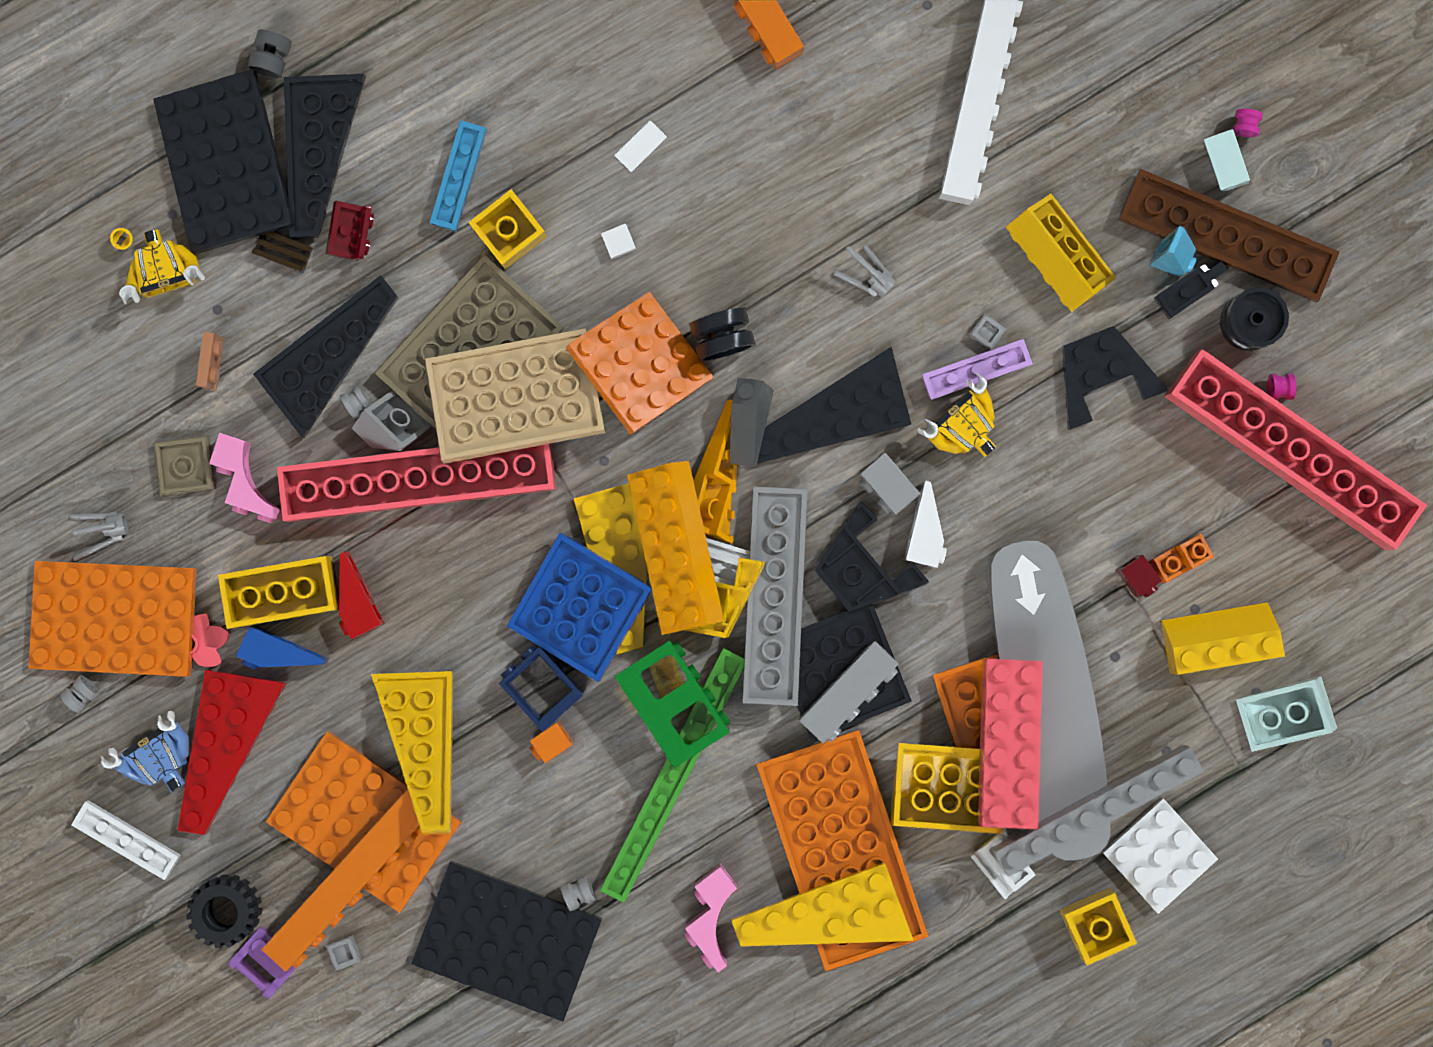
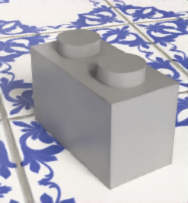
[859,453,920,516]

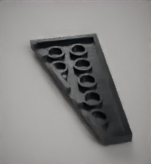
[253,275,399,438]

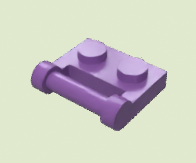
[228,926,295,1000]

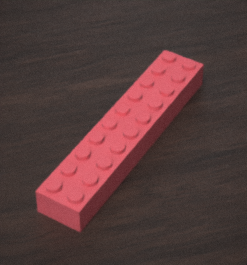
[1164,349,1427,550]
[277,443,557,522]

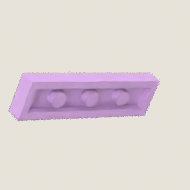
[921,339,1032,401]

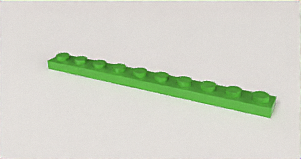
[600,648,745,903]

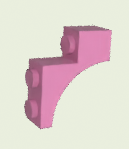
[209,433,283,524]
[684,863,737,972]

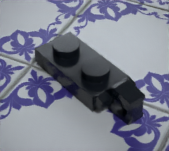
[1154,261,1227,319]

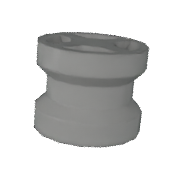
[340,385,372,419]

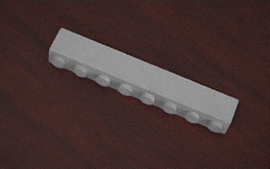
[991,745,1204,877]

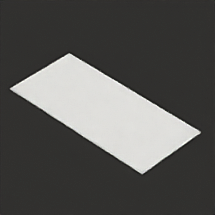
[614,120,667,172]

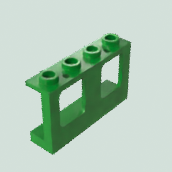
[614,639,731,769]

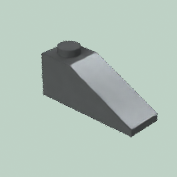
[730,378,774,467]

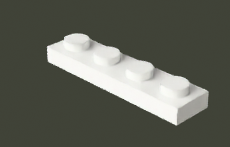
[72,800,181,880]

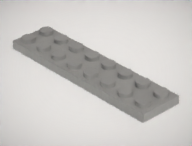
[743,487,807,706]

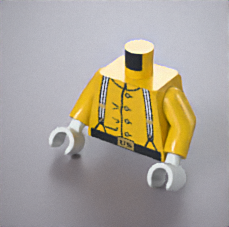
[119,230,205,304]
[917,374,996,457]

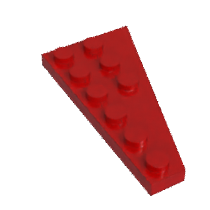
[177,670,287,835]

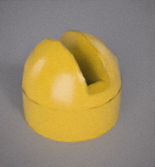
[110,228,133,250]

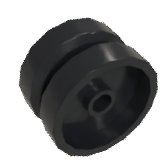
[1220,287,1289,351]
[689,307,756,362]

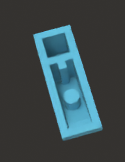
[1150,226,1196,278]

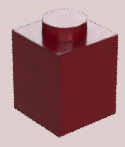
[1116,554,1162,598]

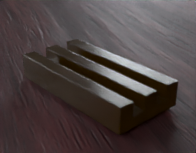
[252,232,313,273]

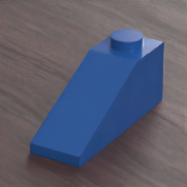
[236,626,329,669]

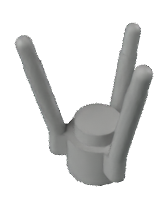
[833,245,896,298]
[70,511,129,561]

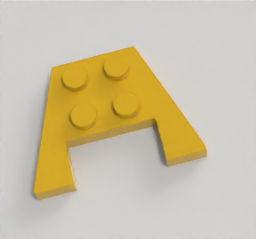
[685,558,765,638]

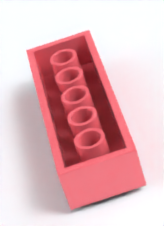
[978,659,1042,829]

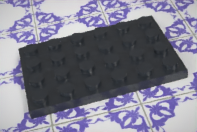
[153,69,295,254]
[411,861,602,1022]

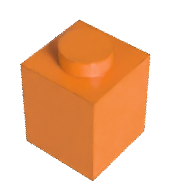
[529,721,574,763]

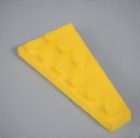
[574,483,647,654]
[371,671,453,834]
[731,862,914,946]

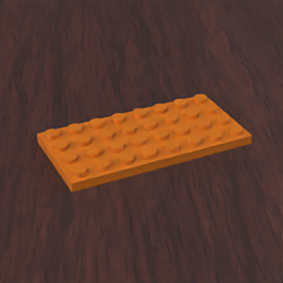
[756,729,929,972]

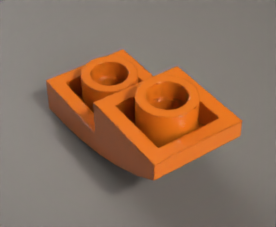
[1149,533,1214,584]

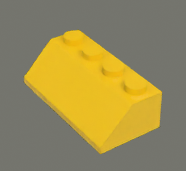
[1006,194,1116,312]
[1161,602,1285,675]

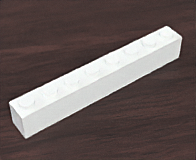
[939,0,1023,205]

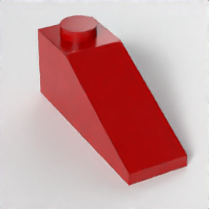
[339,551,385,639]

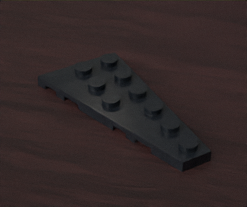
[284,74,366,239]
[757,346,911,464]

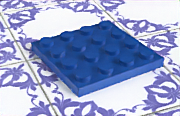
[507,533,652,682]

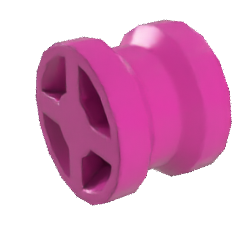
[1233,108,1263,137]
[1267,373,1296,400]

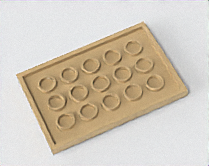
[425,328,605,464]

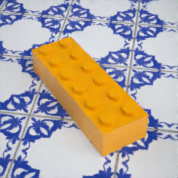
[627,461,724,635]

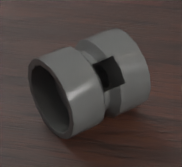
[247,29,292,78]

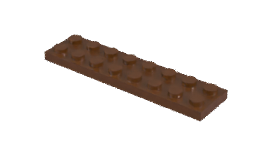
[1118,169,1339,302]

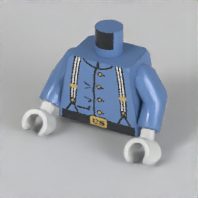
[101,711,189,793]

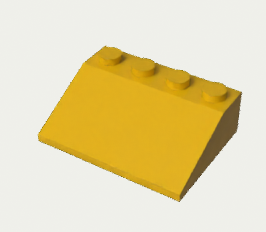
[890,743,1003,834]

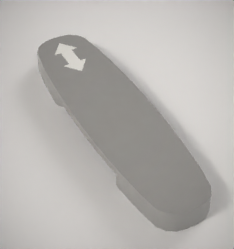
[988,541,1110,860]

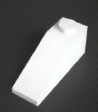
[903,481,947,568]

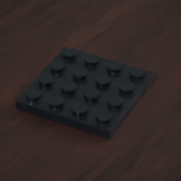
[797,605,912,742]

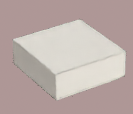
[601,223,636,260]

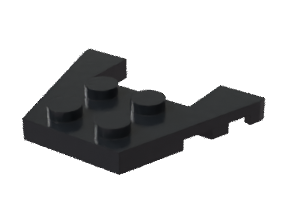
[1062,326,1168,430]
[815,501,929,613]

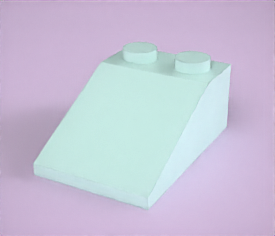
[1236,676,1337,752]

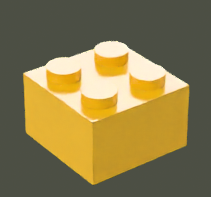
[468,189,547,270]
[1059,888,1137,965]

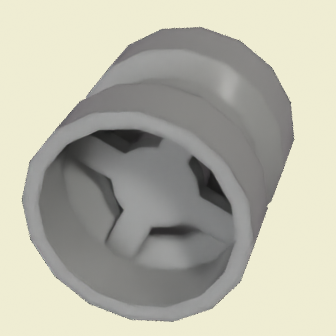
[60,675,100,713]
[561,875,596,911]

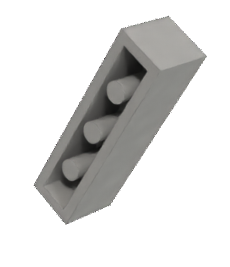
[798,641,898,743]

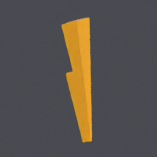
[693,400,737,544]

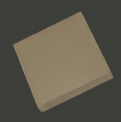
[154,436,216,496]

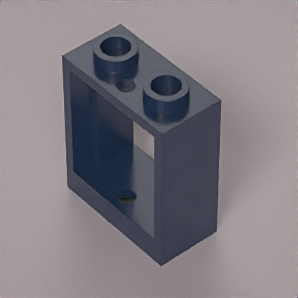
[499,646,584,732]

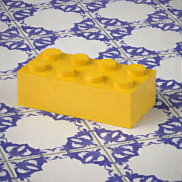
[218,556,339,629]

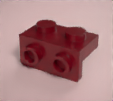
[325,200,374,261]

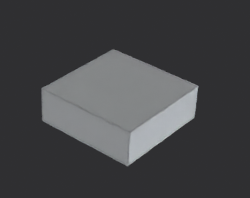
[968,313,1006,351]
[326,935,362,971]

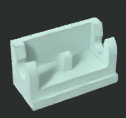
[1204,129,1250,192]

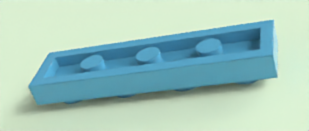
[429,120,487,232]

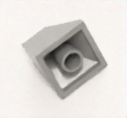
[352,390,433,451]

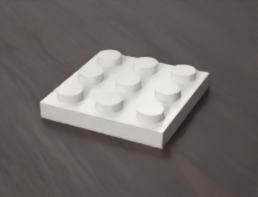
[1102,798,1218,914]

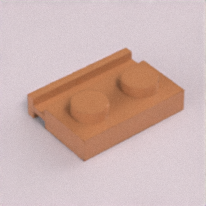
[196,332,224,391]

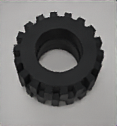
[186,874,262,948]

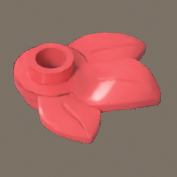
[190,614,230,667]

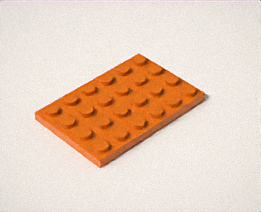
[28,561,197,677]
[266,731,462,913]

